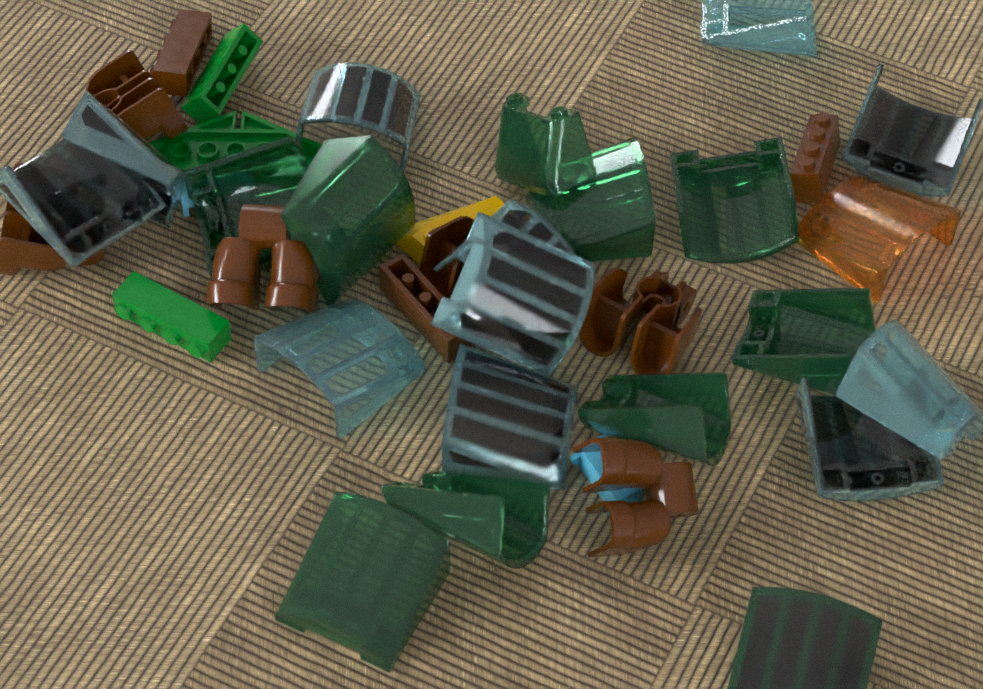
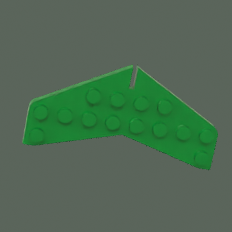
[118,110,347,200]

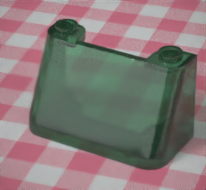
[495,93,597,196]

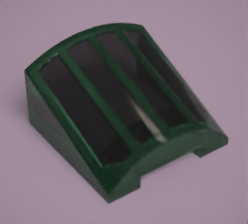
[727,587,883,689]

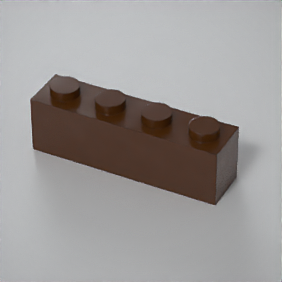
[150,9,212,97]
[790,113,841,203]
[379,253,472,363]

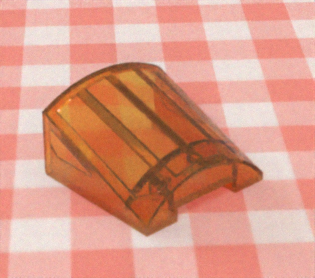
[791,175,962,303]

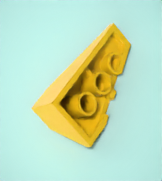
[393,196,515,264]

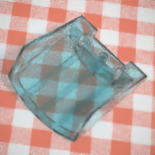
[701,0,817,57]
[254,299,426,438]
[836,320,983,460]

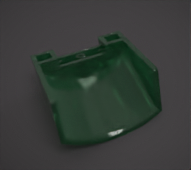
[280,135,415,305]
[182,136,333,280]
[522,137,656,267]
[670,137,799,264]
[732,287,876,403]
[578,372,732,466]
[382,470,550,569]
[275,491,450,673]

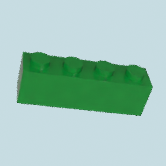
[181,23,263,124]
[112,271,232,363]

